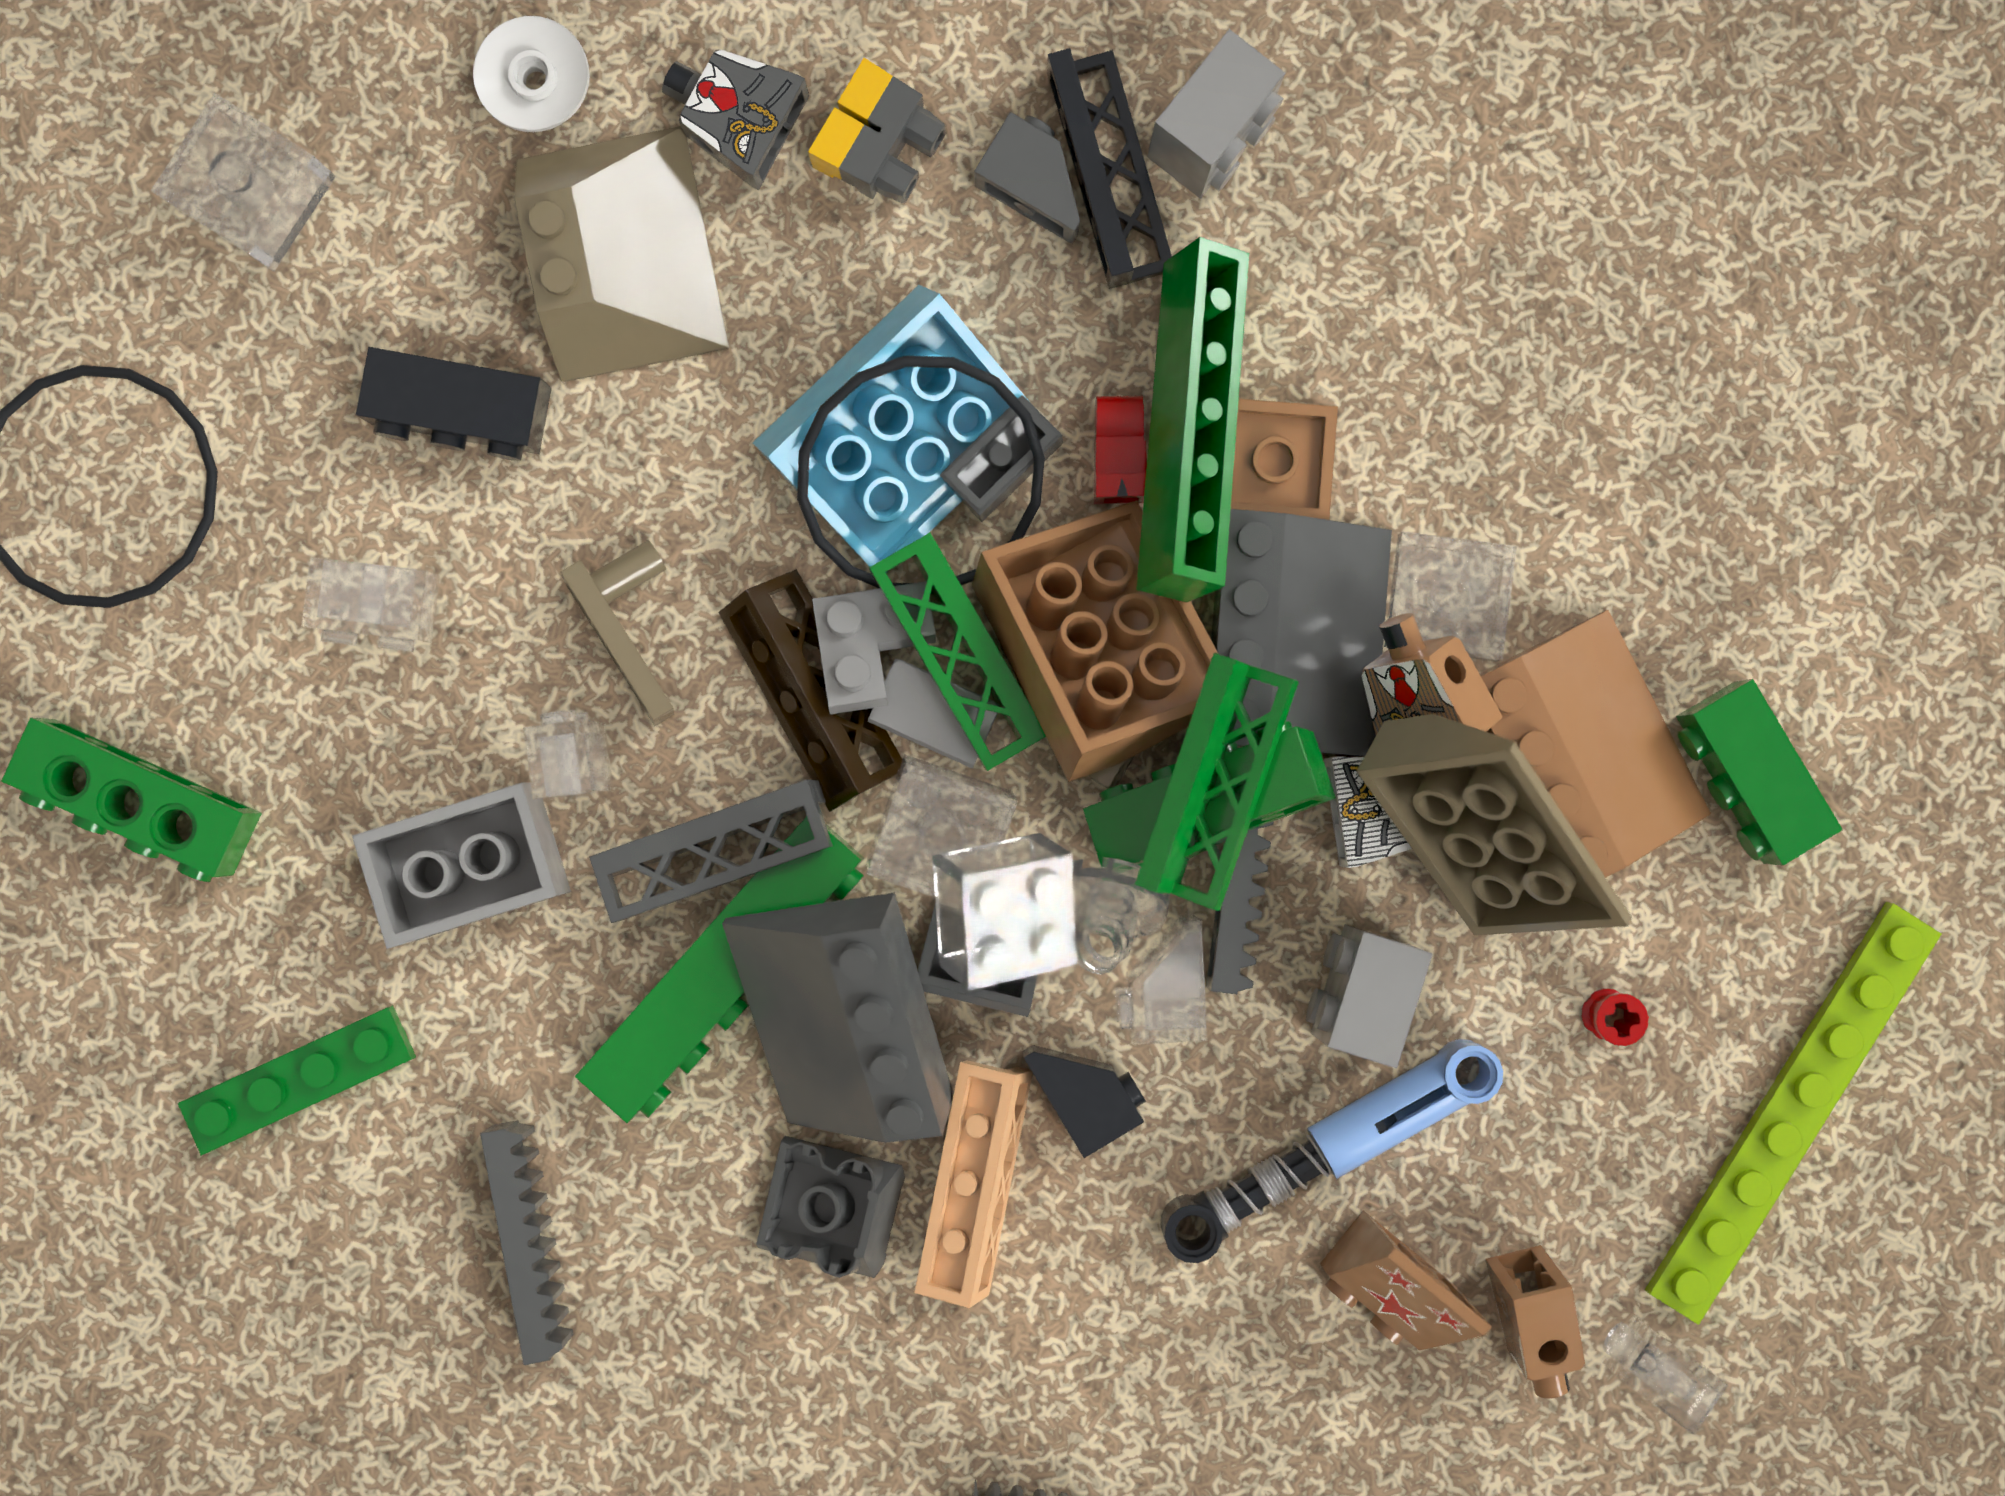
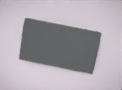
[940,395,1063,522]

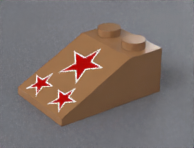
[1320,1210,1492,1351]

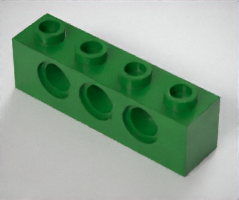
[1,717,262,882]

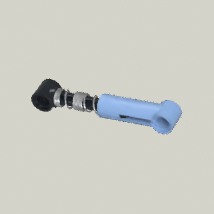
[1160,1039,1503,1263]

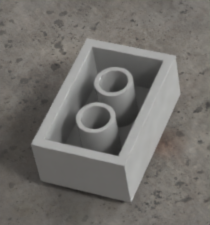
[352,782,571,949]

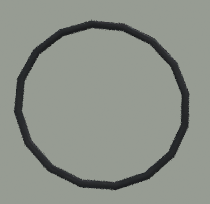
[797,355,1045,594]
[0,365,218,608]

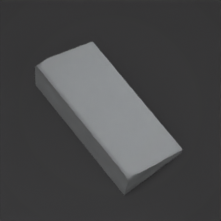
[868,659,1000,769]

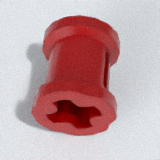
[1581,988,1649,1046]

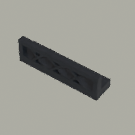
[1047,48,1172,289]

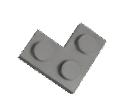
[812,581,936,714]

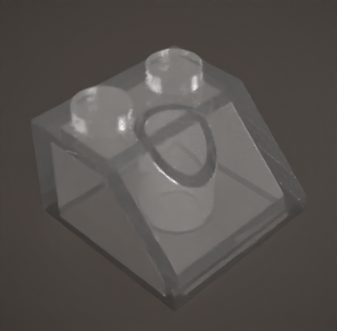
[1115,913,1207,1044]

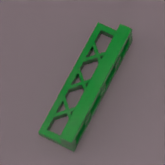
[869,532,1046,771]
[1134,653,1299,911]

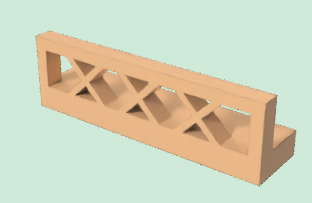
[914,1060,1033,1308]

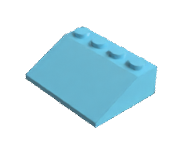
[753,285,1029,573]

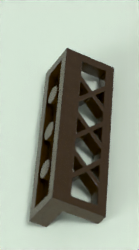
[718,569,908,812]

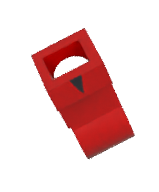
[1094,395,1147,504]

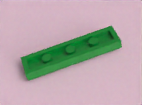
[177,1005,416,1156]

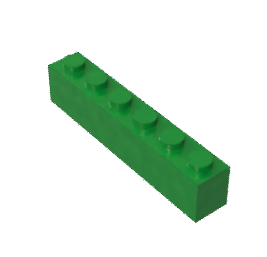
[1136,237,1250,603]
[575,816,865,1123]

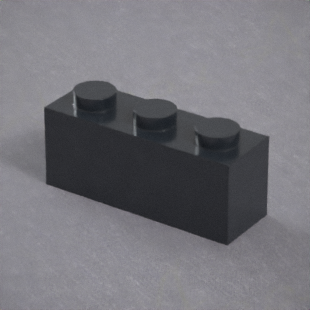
[356,347,552,461]

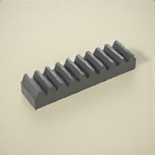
[1206,821,1274,995]
[480,1120,574,1365]

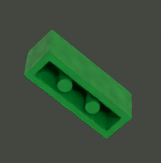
[1676,679,1843,866]

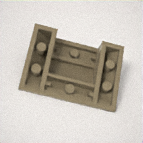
[514,126,730,383]

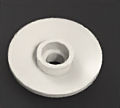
[473,16,589,132]

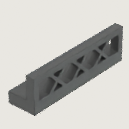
[589,779,833,923]

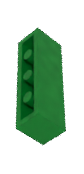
[1083,721,1336,876]

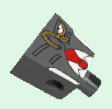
[662,50,809,190]

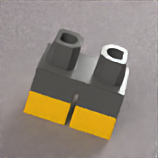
[808,58,946,204]

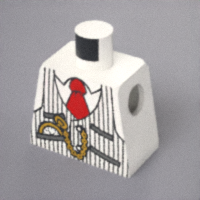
[1324,757,1412,868]

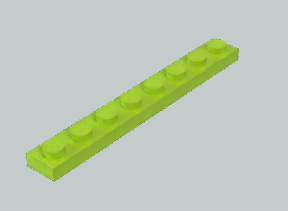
[1645,902,1942,1325]

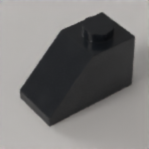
[1023,1045,1146,1158]

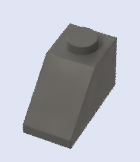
[974,112,1080,244]

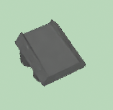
[756,1136,905,1278]

